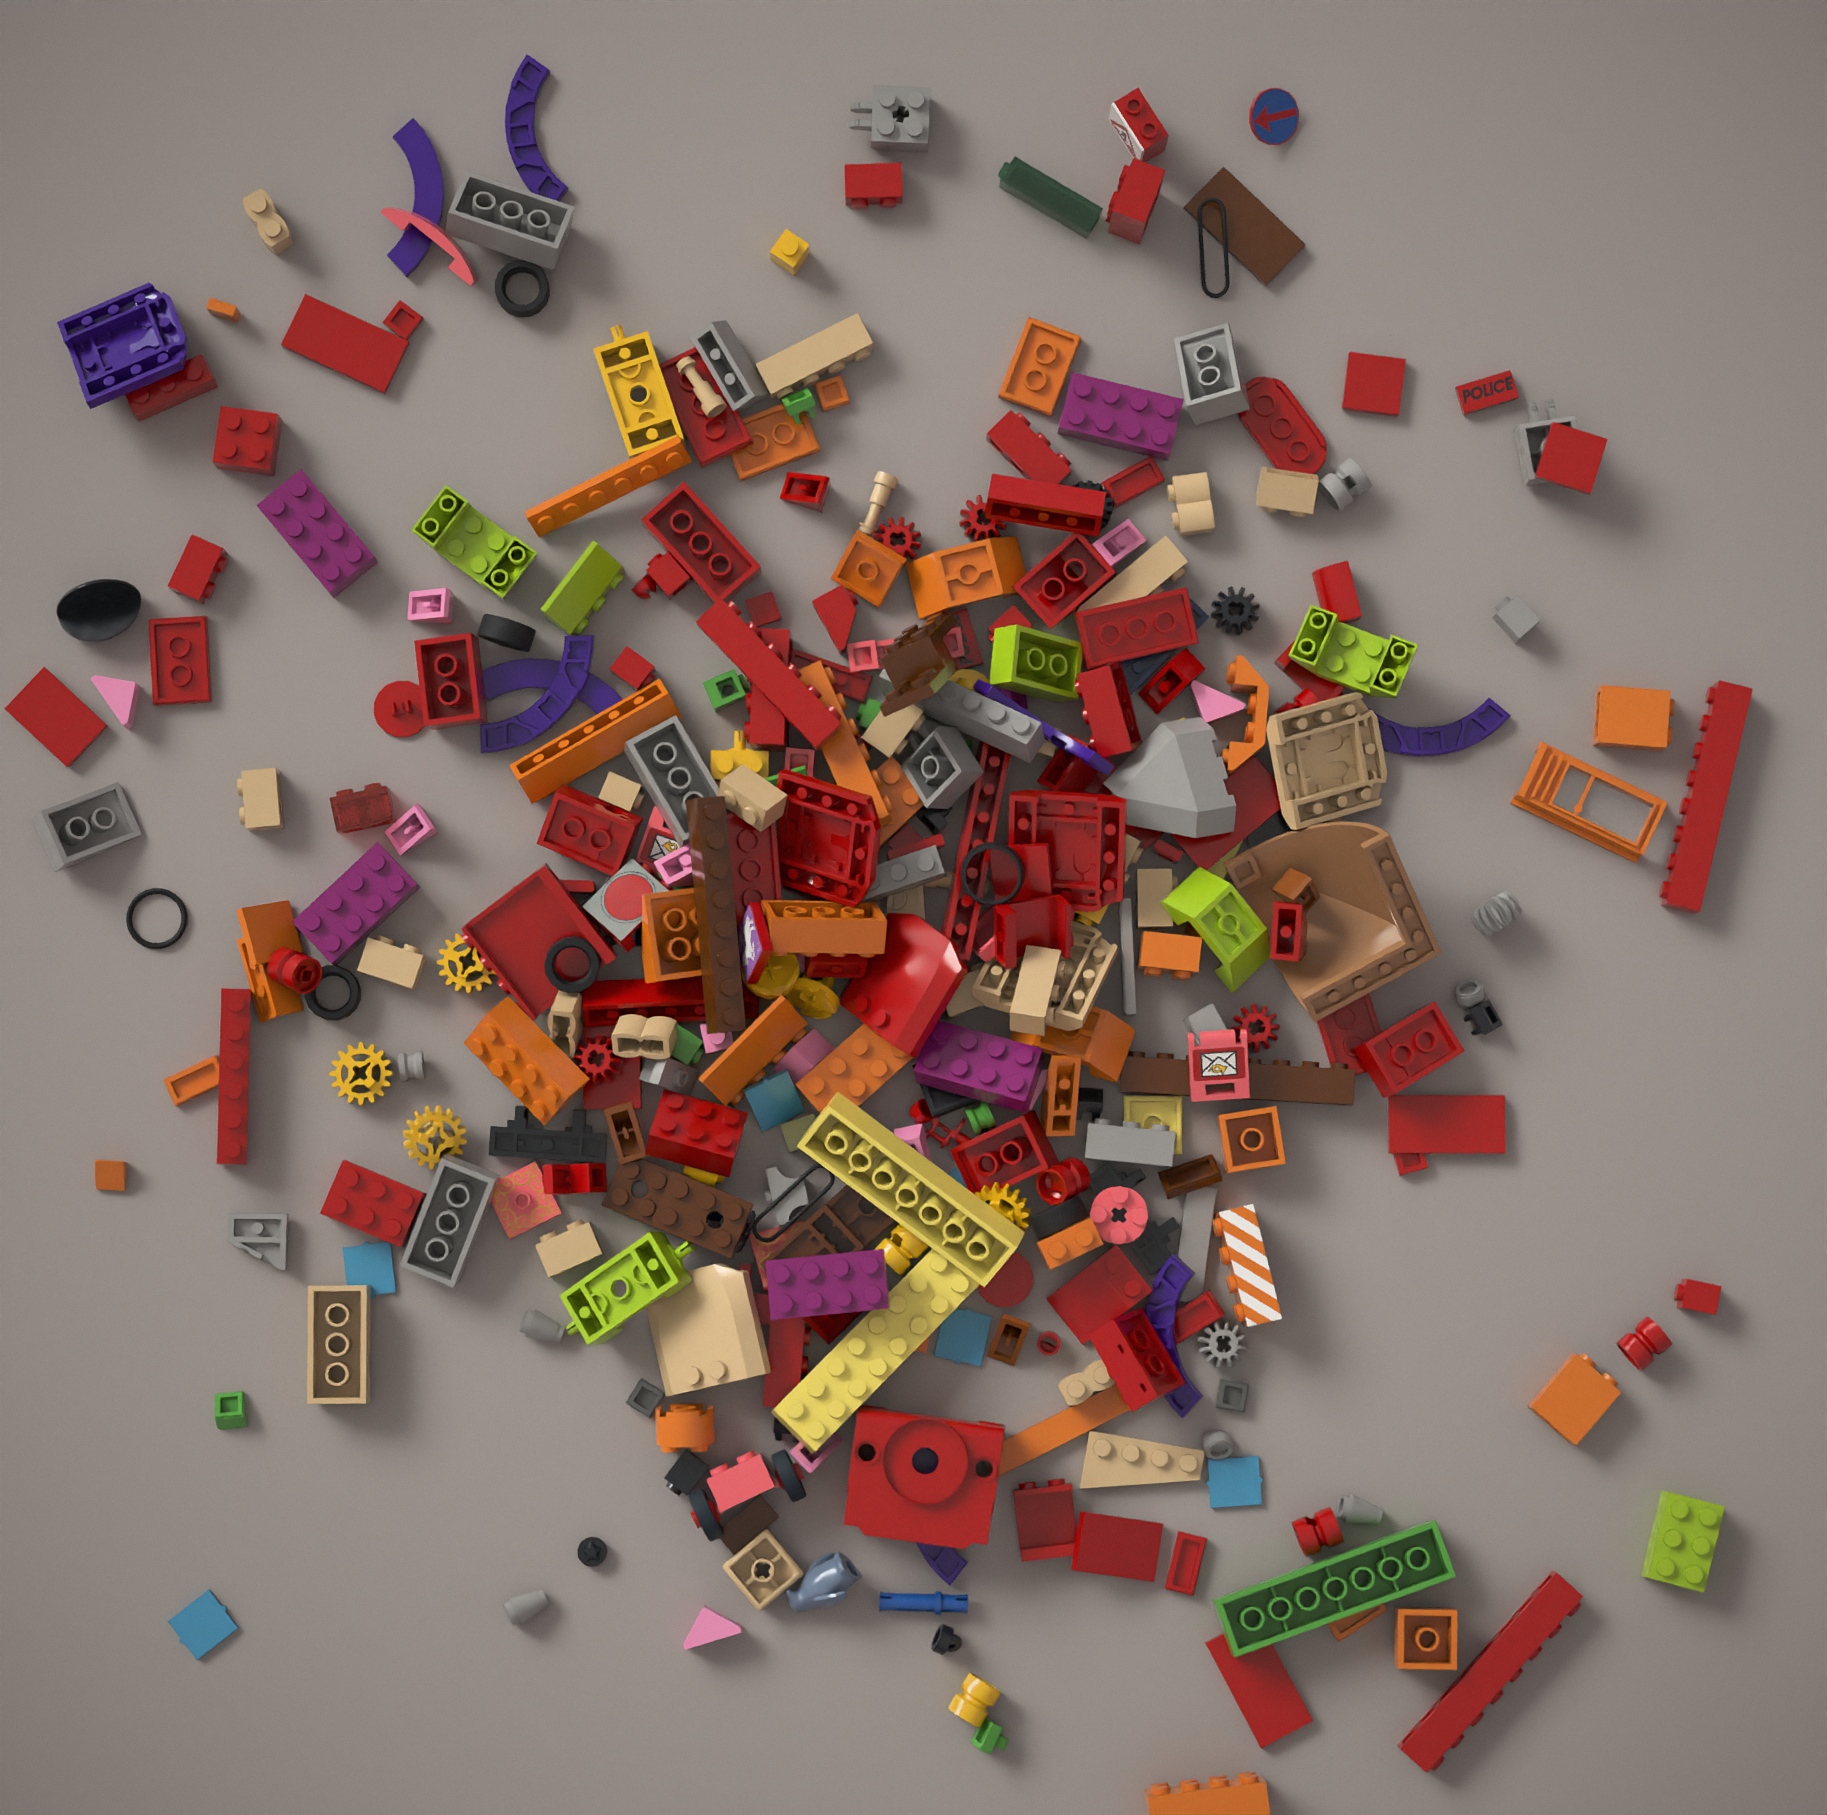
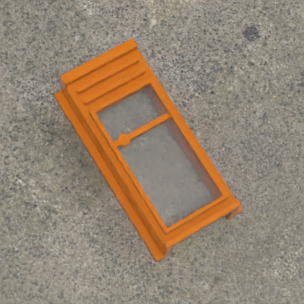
[1510,741,1667,863]

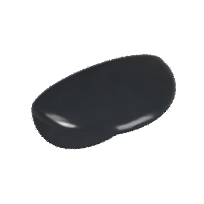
[56,579,141,642]

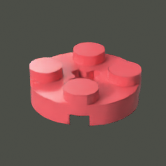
[1090,1186,1148,1245]

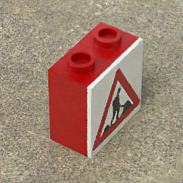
[1108,88,1169,162]

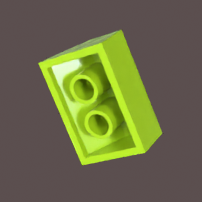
[541,540,625,636]

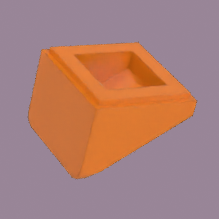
[95,1160,128,1191]

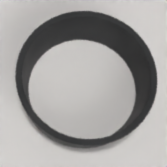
[960,842,1025,906]

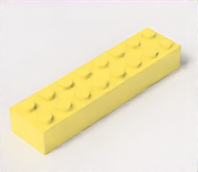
[797,1092,1025,1287]
[771,1249,980,1454]

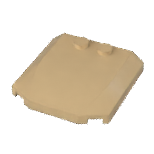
[1266,692,1388,830]
[972,921,1118,1031]
[646,1263,771,1396]

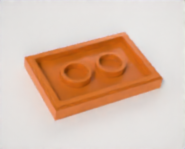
[998,317,1082,417]
[730,403,821,481]

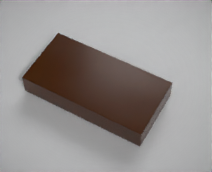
[1158,1154,1223,1199]
[720,1494,779,1555]

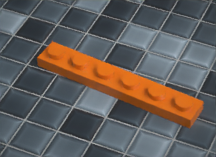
[525,435,692,538]

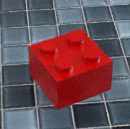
[212,406,283,476]

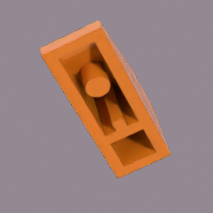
[1040,1055,1081,1137]

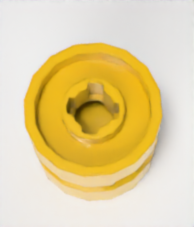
[874,1224,928,1276]
[948,1672,1001,1728]

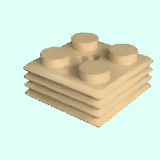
[723,1529,803,1611]

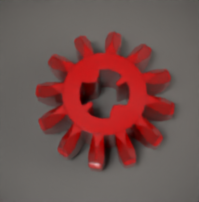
[959,495,1007,542]
[874,517,922,565]
[1230,1003,1280,1053]
[573,1034,624,1084]

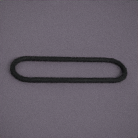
[1197,198,1230,298]
[752,1164,835,1243]

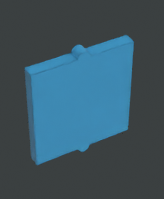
[743,1069,805,1132]
[343,1242,397,1298]
[934,1308,992,1366]
[1206,1456,1263,1508]
[168,1589,239,1660]

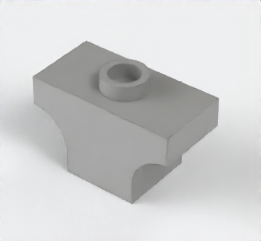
[639,1058,699,1096]
[764,1166,809,1226]

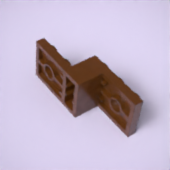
[879,613,958,717]
[602,1158,754,1259]
[760,1185,894,1270]

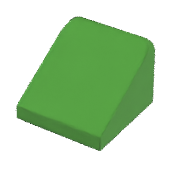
[215,1391,247,1430]

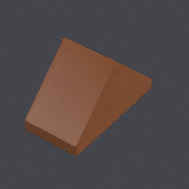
[1272,868,1320,914]
[603,1101,648,1164]
[987,1313,1031,1366]

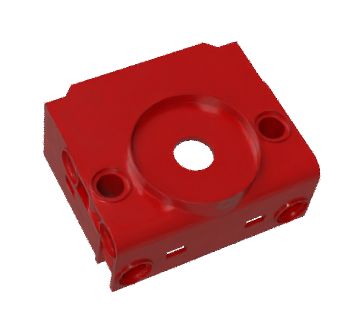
[843,1405,1006,1549]

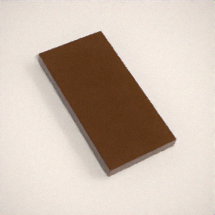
[1184,167,1306,287]

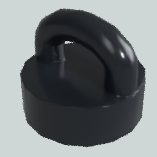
[931,1624,962,1655]

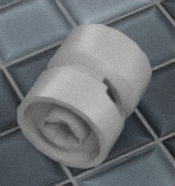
[1318,458,1372,512]

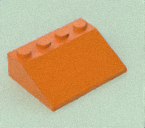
[641,888,742,983]
[698,995,808,1107]

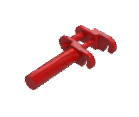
[925,1117,972,1149]

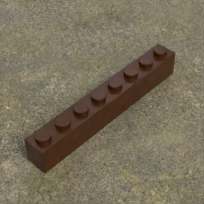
[686,796,746,1034]
[1119,1051,1355,1106]

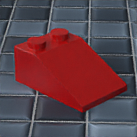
[1012,533,1116,630]
[950,1110,1059,1194]
[1046,1245,1152,1345]

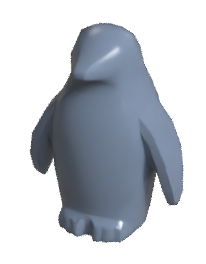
[786,1552,862,1612]

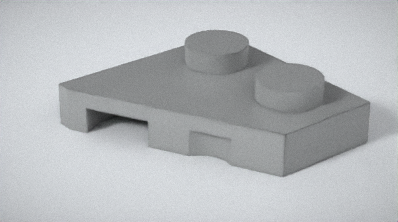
[228,1213,289,1270]

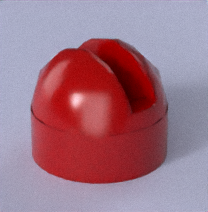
[631,574,657,599]
[909,1099,933,1124]
[1037,1331,1061,1356]

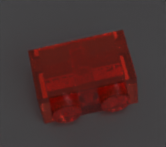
[329,783,396,835]

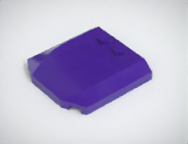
[57,283,189,409]

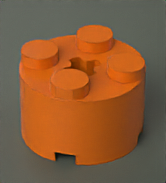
[655,1403,715,1453]

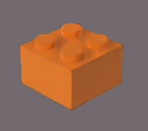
[1137,931,1202,981]
[1216,1106,1286,1174]
[1394,1607,1457,1670]

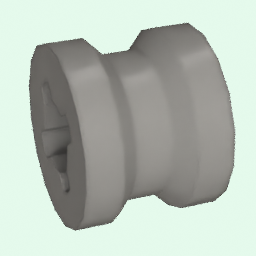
[398,1051,426,1082]

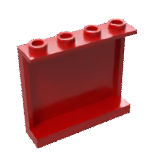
[461,863,617,1021]

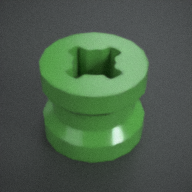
[964,1101,997,1136]

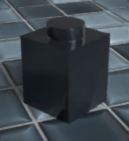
[664,1448,710,1496]

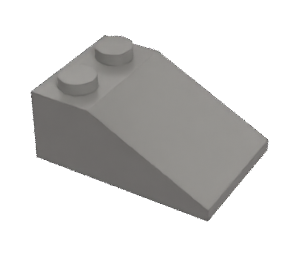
[1174,323,1250,425]
[32,782,142,872]

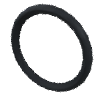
[126,888,187,949]

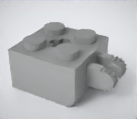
[849,85,931,153]
[1514,399,1578,486]
[901,720,984,809]

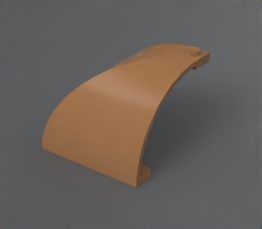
[1223,821,1442,1022]

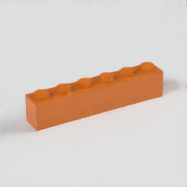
[798,661,894,826]
[509,678,682,804]

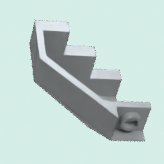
[1103,717,1236,838]

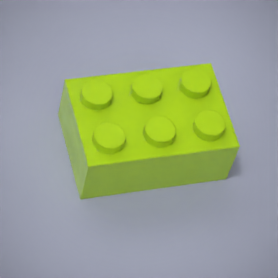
[989,624,1083,703]
[1641,1490,1725,1592]

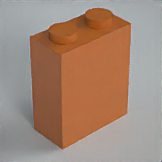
[1593,685,1675,752]
[1035,1217,1103,1270]
[1527,1353,1621,1446]

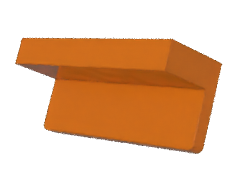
[237,937,303,1023]

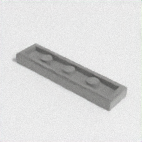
[1118,898,1136,1016]
[1178,1187,1217,1302]

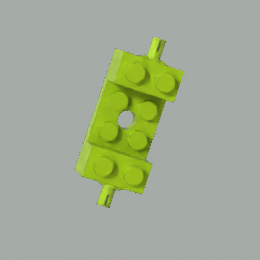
[559,1232,695,1345]

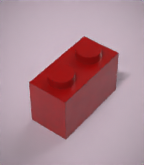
[844,163,903,209]
[168,534,228,605]

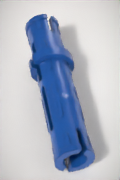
[879,1591,968,1615]

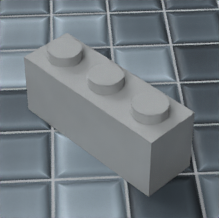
[690,320,769,411]
[862,845,948,902]
[1084,1118,1176,1168]

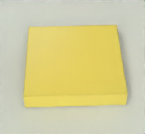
[1124,1096,1182,1154]

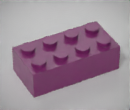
[1057,372,1184,461]
[256,469,378,598]
[292,842,420,965]
[914,1020,1045,1113]
[765,1249,890,1320]

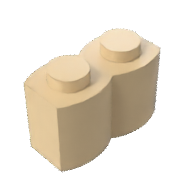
[243,188,294,255]
[1167,472,1215,537]
[547,990,583,1060]
[611,1014,678,1060]
[1057,1359,1115,1405]

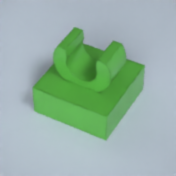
[781,387,816,425]
[971,1717,1009,1754]

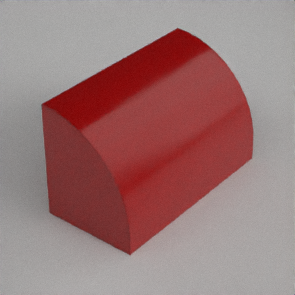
[1312,561,1362,624]
[1037,734,1097,793]

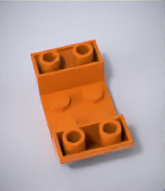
[905,536,1026,620]
[1220,655,1269,777]
[1010,1006,1136,1083]

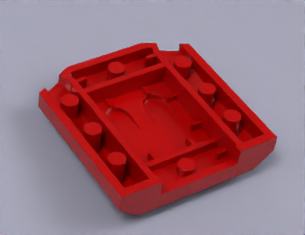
[777,769,882,908]
[1008,789,1127,912]
[838,913,968,1058]

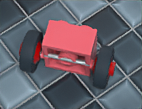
[689,1449,806,1542]

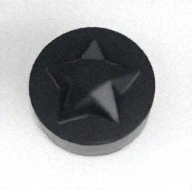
[577,1537,607,1567]

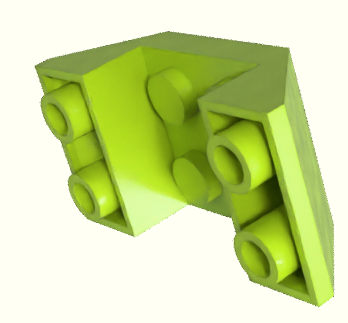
[411,485,538,599]
[1288,605,1419,698]
[1160,867,1270,993]

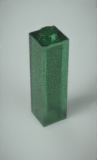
[998,156,1103,239]

